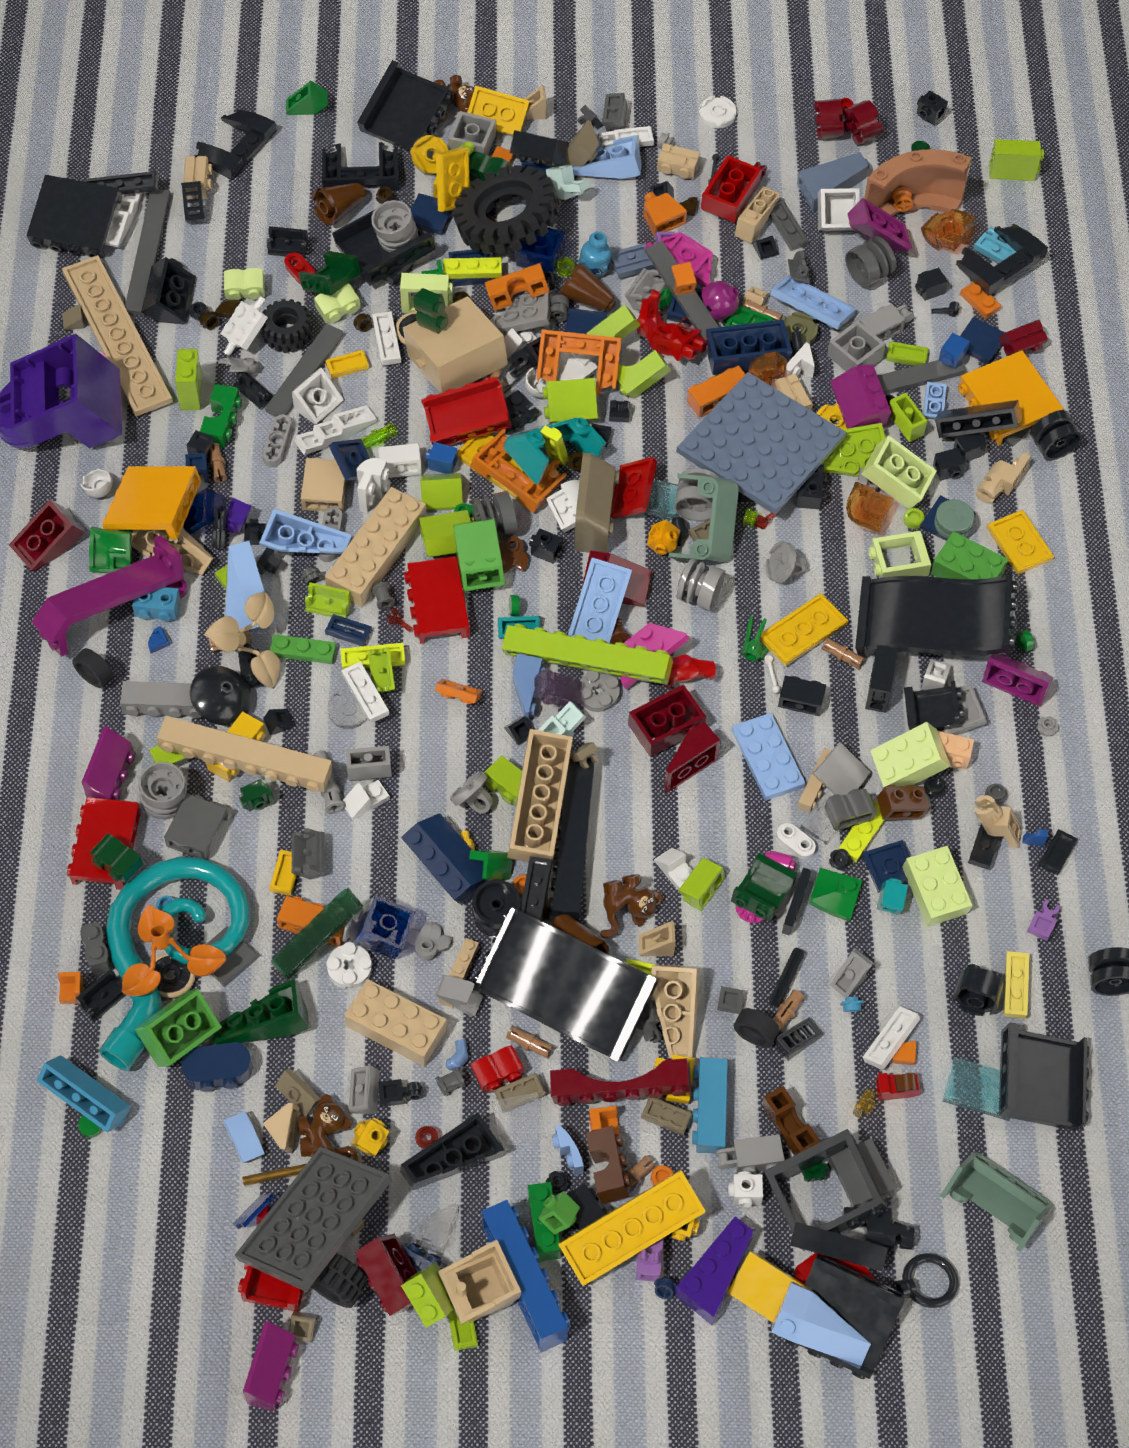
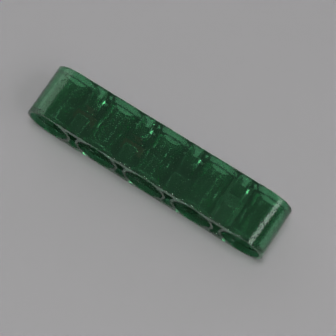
[271,888,363,980]

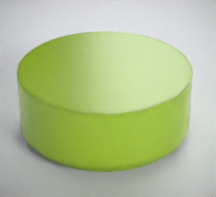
[903,508,924,529]

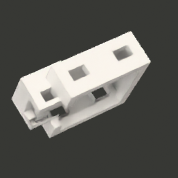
[557,352,598,381]

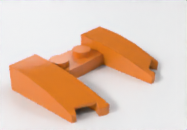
[536,330,622,395]
[470,429,567,513]

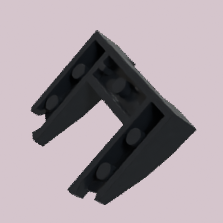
[194,109,277,180]
[322,142,399,190]
[956,224,1048,295]

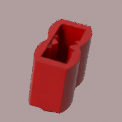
[471,1045,524,1093]

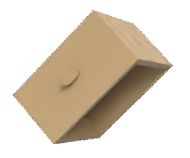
[403,297,508,393]

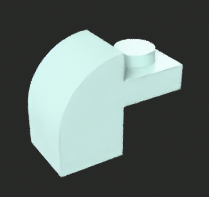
[546,165,591,200]

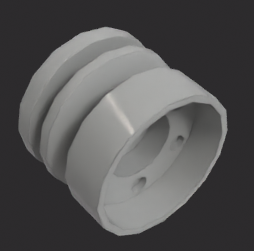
[371,200,419,253]
[674,468,719,521]
[676,558,725,611]
[139,762,186,819]

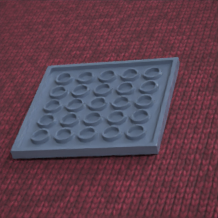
[676,372,847,515]

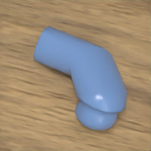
[445,1039,468,1071]

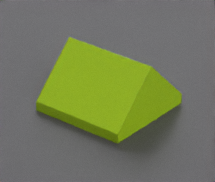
[420,473,463,511]

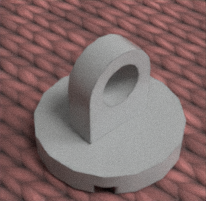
[766,541,806,583]
[450,771,493,813]

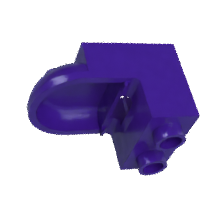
[0,333,123,449]

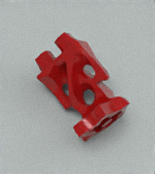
[637,289,707,361]

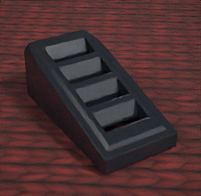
[181,181,205,222]
[774,1017,824,1061]

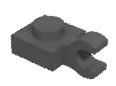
[637,1000,662,1043]

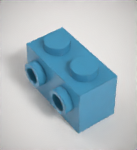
[132,587,181,621]

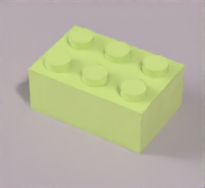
[861,435,937,509]
[870,722,951,787]
[902,846,972,927]

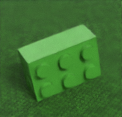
[931,531,1008,579]
[135,989,222,1067]

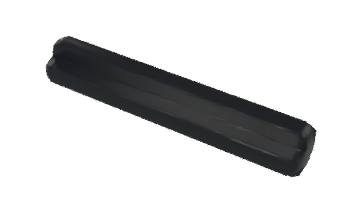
[769,947,805,1008]

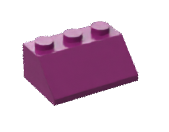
[847,198,912,251]
[830,364,891,429]
[982,654,1053,707]
[82,726,136,800]
[243,1321,299,1411]

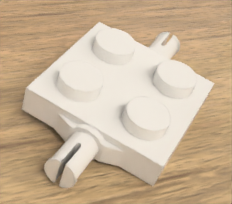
[220,296,268,356]

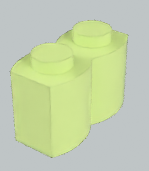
[224,268,265,300]
[314,283,361,323]

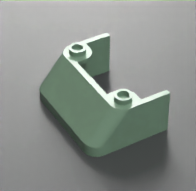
[669,473,739,562]
[940,1152,1052,1251]

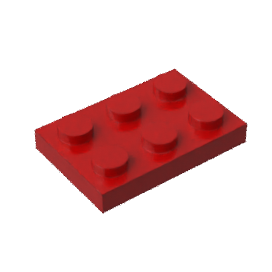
[610,457,657,519]

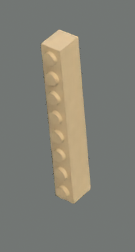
[157,716,332,793]

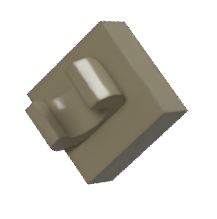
[570,742,598,769]

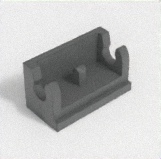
[602,93,628,132]
[291,828,325,880]

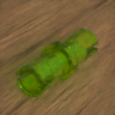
[361,423,397,449]

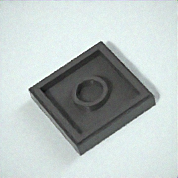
[205,926,258,987]

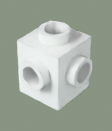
[728,1171,763,1208]

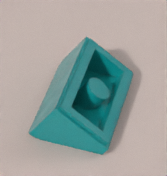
[497,616,540,638]

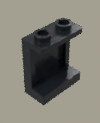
[904,681,965,731]

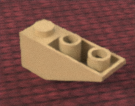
[735,186,780,243]

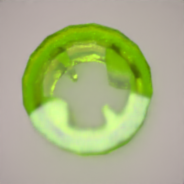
[557,257,574,277]
[743,507,758,528]

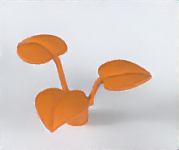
[122,905,227,996]

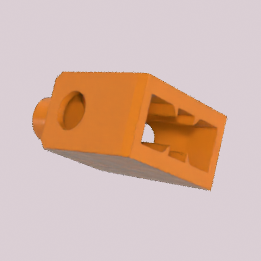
[643,192,687,237]

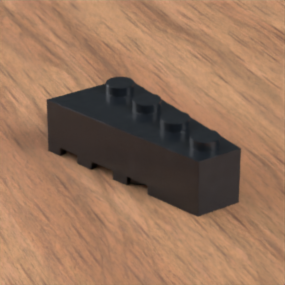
[400,1112,505,1190]

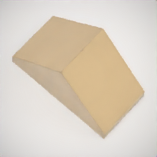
[524,85,546,120]
[639,921,675,956]
[263,1103,300,1154]

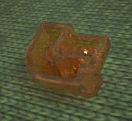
[921,209,975,251]
[846,482,893,534]

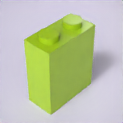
[989,139,1044,181]
[175,349,203,410]
[542,378,598,423]
[419,510,474,557]
[401,1261,454,1328]

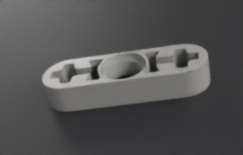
[263,414,292,468]
[318,507,343,562]

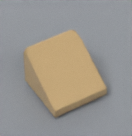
[742,287,769,306]

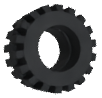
[262,299,312,353]
[311,1253,368,1308]

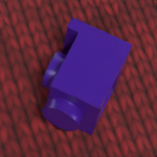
[226,498,251,534]

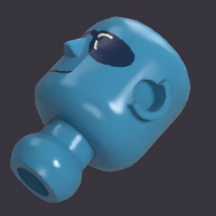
[578,231,612,278]

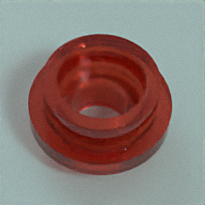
[415,1126,438,1149]

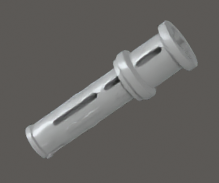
[313,750,344,814]

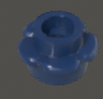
[654,1277,677,1299]

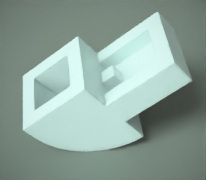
[539,701,586,737]

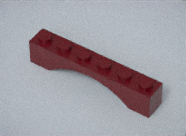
[550,1058,691,1106]

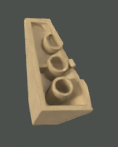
[131,527,214,575]
[651,965,701,1058]

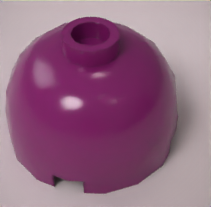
[702,281,739,321]

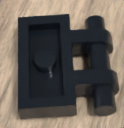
[505,390,539,434]

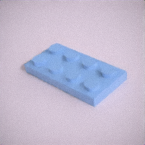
[770,274,856,329]
[567,558,632,644]
[731,713,805,801]

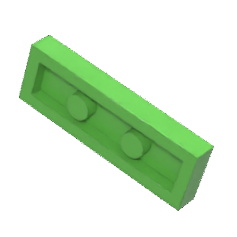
[270,634,336,664]

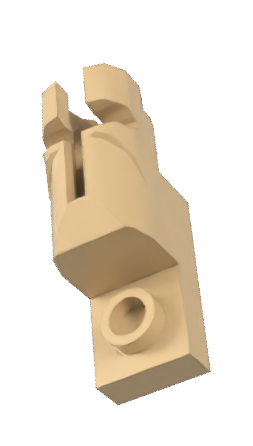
[976,452,1031,503]
[974,795,1022,847]

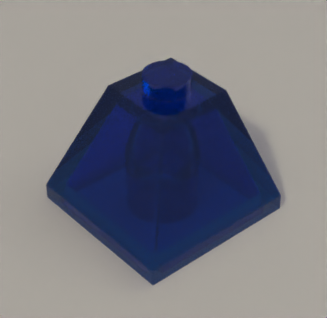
[183,488,226,535]

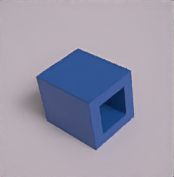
[938,333,970,369]
[426,442,458,474]

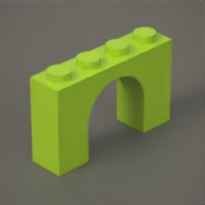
[587,305,672,399]

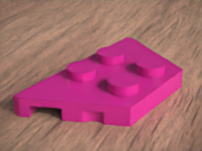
[644,232,713,288]
[621,623,690,689]

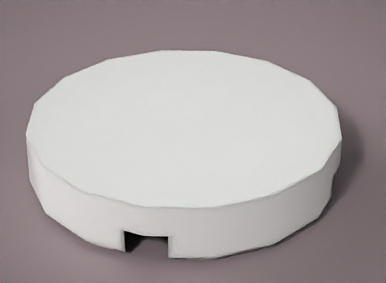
[699,96,736,128]

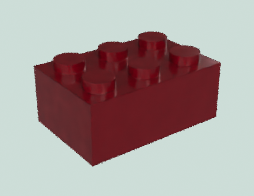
[628,684,706,757]
[355,1233,416,1316]

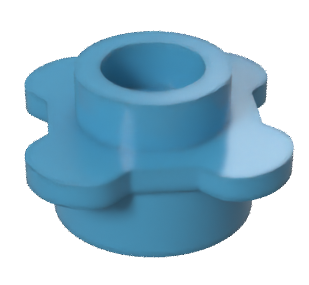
[840,997,864,1012]

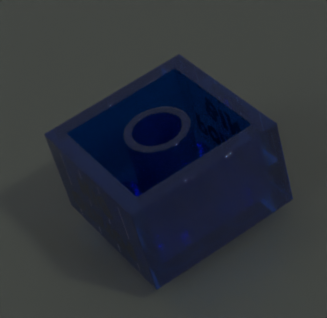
[516,227,566,273]
[354,895,416,959]

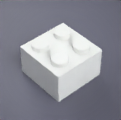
[818,188,860,231]

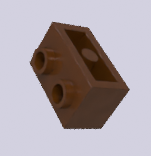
[876,785,930,820]

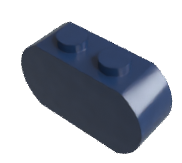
[181,1042,253,1092]

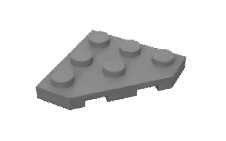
[491,283,550,335]

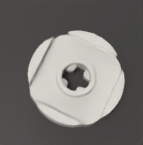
[326,942,372,988]

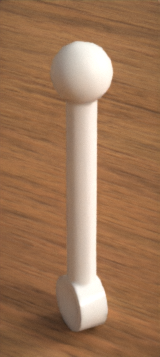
[764,655,780,693]

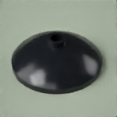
[190,666,253,725]

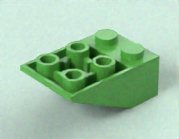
[453,518,505,591]

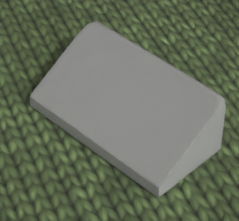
[349,1065,380,1114]

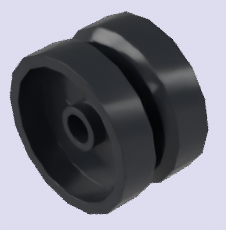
[1030,410,1083,461]
[472,880,521,937]
[1088,947,1129,996]

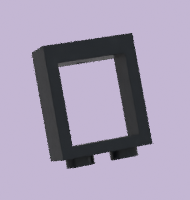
[865,645,898,713]

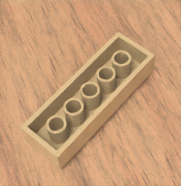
[325,487,427,608]
[507,729,573,862]

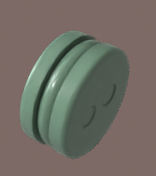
[934,499,974,538]

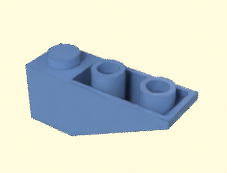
[513,654,545,721]

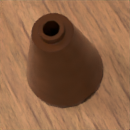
[312,183,366,226]
[560,262,616,312]
[552,914,609,954]

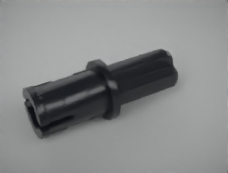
[211,507,228,549]

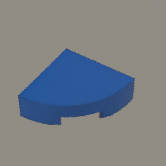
[148,626,170,654]
[1022,829,1048,847]

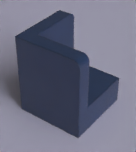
[185,453,209,483]

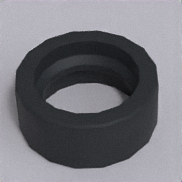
[72,648,113,688]
[733,1008,779,1047]

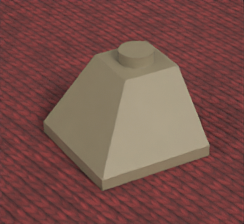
[557,120,599,166]

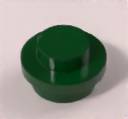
[911,141,930,151]

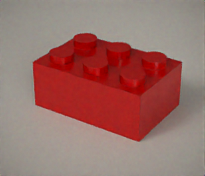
[701,155,762,223]

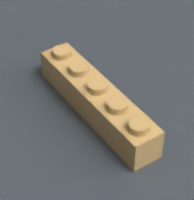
[797,748,831,813]
[439,938,479,1008]

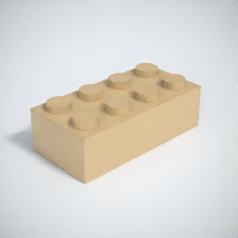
[344,979,447,1067]

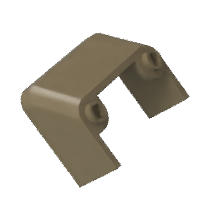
[575,453,619,553]

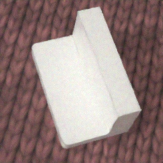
[378,443,422,478]

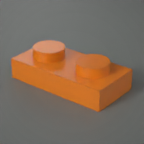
[960,282,1001,319]
[435,678,482,704]

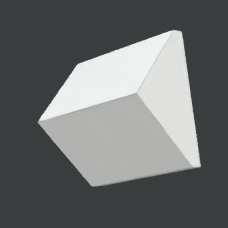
[292,368,344,424]

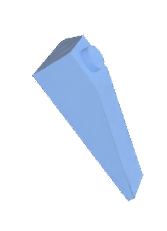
[572,135,642,179]
[259,509,352,554]
[225,541,273,629]
[771,1282,871,1366]

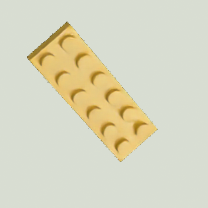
[558,1170,706,1286]

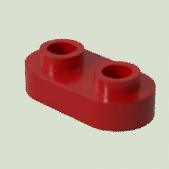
[284,253,315,284]

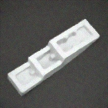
[105,193,143,248]
[294,405,377,455]

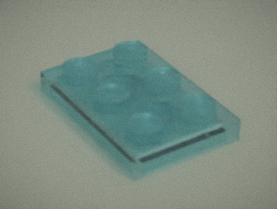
[942,1057,1010,1121]

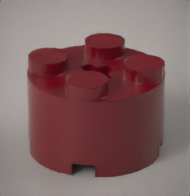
[814,98,844,139]
[843,100,883,145]

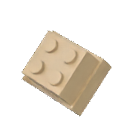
[438,1240,521,1325]

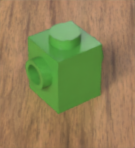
[538,1191,580,1235]

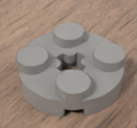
[577,671,620,712]

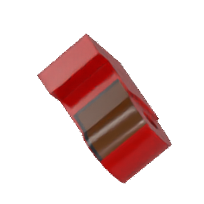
[875,1073,921,1101]

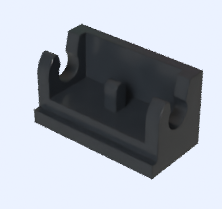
[267,226,309,259]
[76,969,126,1022]

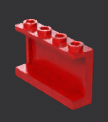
[421,377,512,446]
[404,556,470,644]
[67,797,141,890]
[238,1204,304,1312]

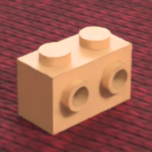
[938,731,974,770]

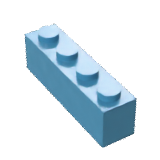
[37,1055,131,1132]
[692,1057,728,1154]

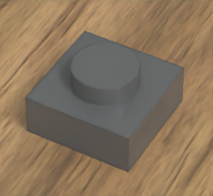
[717,986,744,1014]

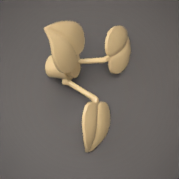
[204,591,280,688]

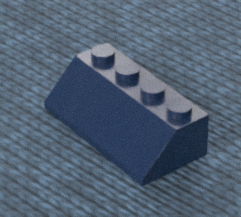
[706,320,792,375]
[401,813,491,906]

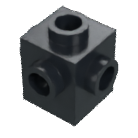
[916,90,948,125]

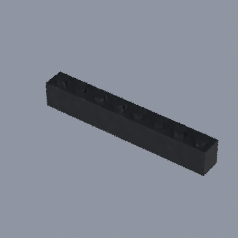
[549,757,594,922]

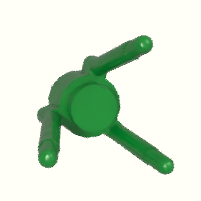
[741,616,769,662]

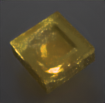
[853,1088,875,1119]

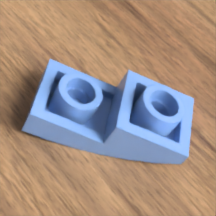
[923,382,947,419]
[223,1111,265,1163]
[552,1125,584,1175]

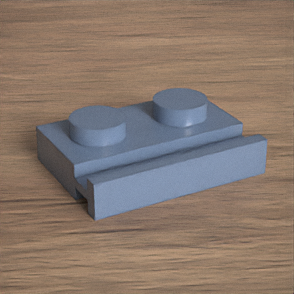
[611,243,655,279]

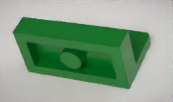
[469,850,512,879]

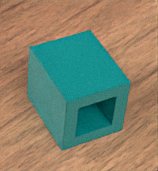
[877,878,908,915]

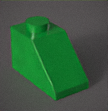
[286,80,328,115]

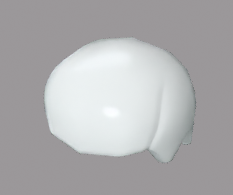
[525,368,547,398]
[80,469,113,498]

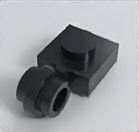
[378,1079,424,1107]

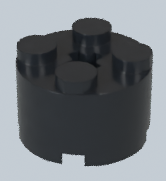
[953,964,1003,1016]

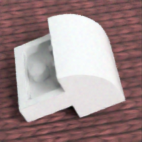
[357,458,391,513]
[546,480,580,533]

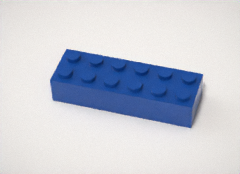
[481,1200,570,1353]

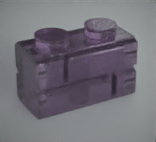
[534,669,582,709]

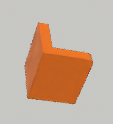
[671,262,697,295]
[58,972,84,1004]
[589,1106,619,1134]

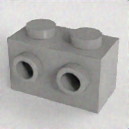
[346,746,392,781]

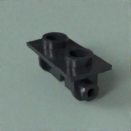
[233,372,273,409]
[238,644,264,688]

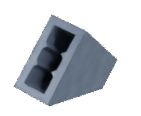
[797,152,869,211]

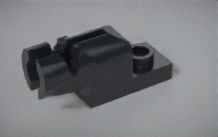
[505,327,559,377]
[842,1207,914,1250]

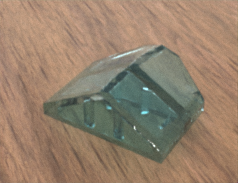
[645,479,679,520]

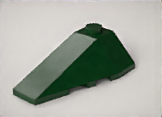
[214,979,310,1045]

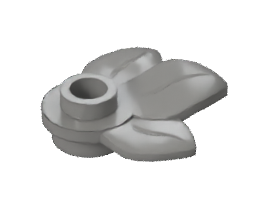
[218,357,258,374]
[343,903,364,943]
[407,922,451,960]

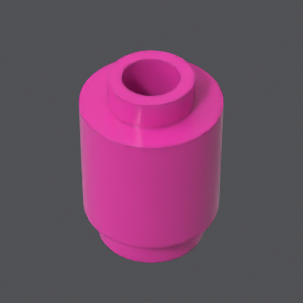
[765,851,796,871]

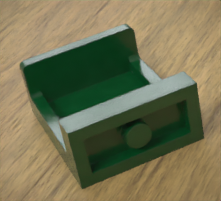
[298,251,361,296]
[731,853,797,922]

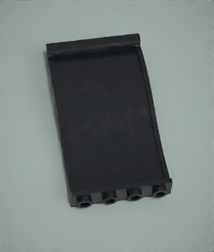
[855,572,1019,658]
[473,908,660,1062]

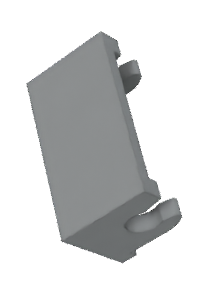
[625,268,666,310]

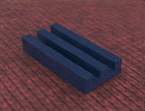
[325,614,372,647]

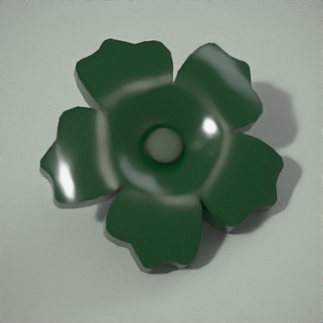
[801,1161,829,1182]

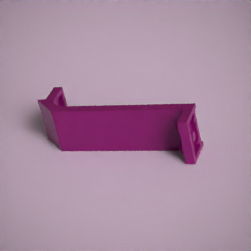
[31,535,184,657]

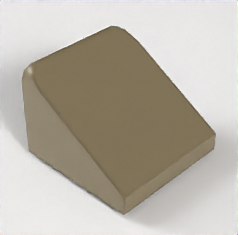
[62,304,84,331]
[289,1311,317,1343]

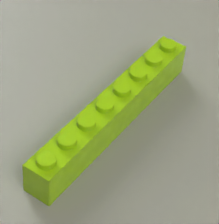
[501,624,673,685]

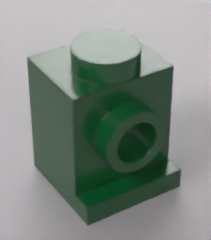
[239,777,275,812]

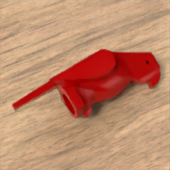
[665,654,717,689]

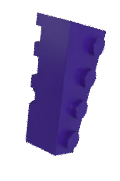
[675,1216,754,1325]

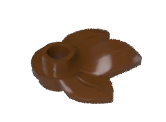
[499,536,528,574]

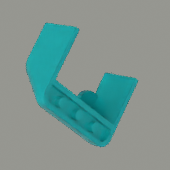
[504,417,606,485]

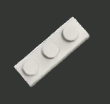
[372,311,401,366]
[341,662,389,724]
[863,1006,920,1070]

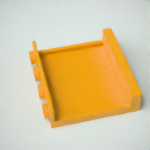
[958,350,1064,446]
[103,466,201,539]

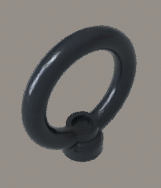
[896,1253,959,1308]

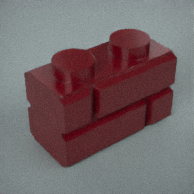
[999,319,1048,357]

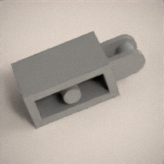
[859,304,914,341]
[715,1134,784,1174]

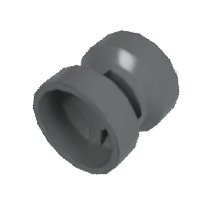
[550,294,569,322]

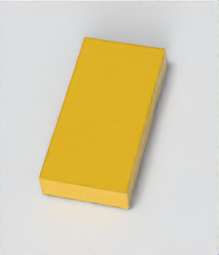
[325,350,369,379]
[269,850,297,896]

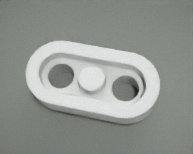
[776,823,816,860]

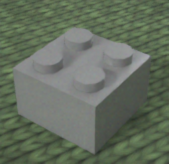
[448,111,496,159]
[827,320,886,371]

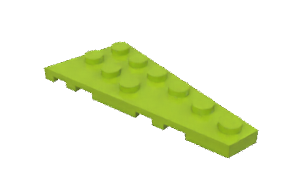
[822,423,885,477]

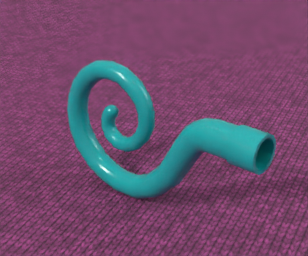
[99,856,250,1071]

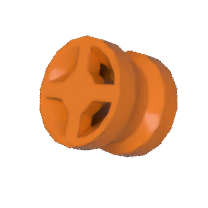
[892,187,913,212]

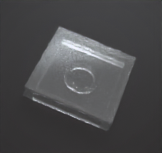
[492,1092,546,1147]

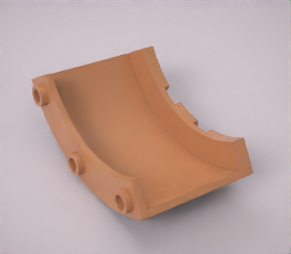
[864,149,972,216]

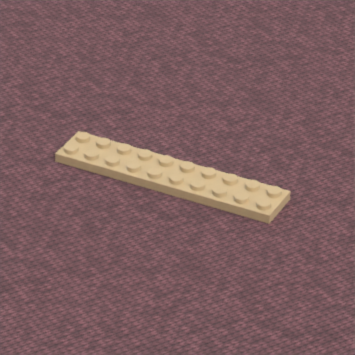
[62,255,173,417]

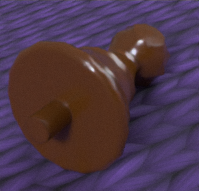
[610,618,631,645]

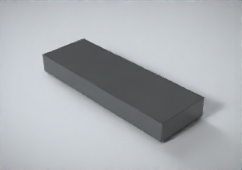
[769,200,809,251]

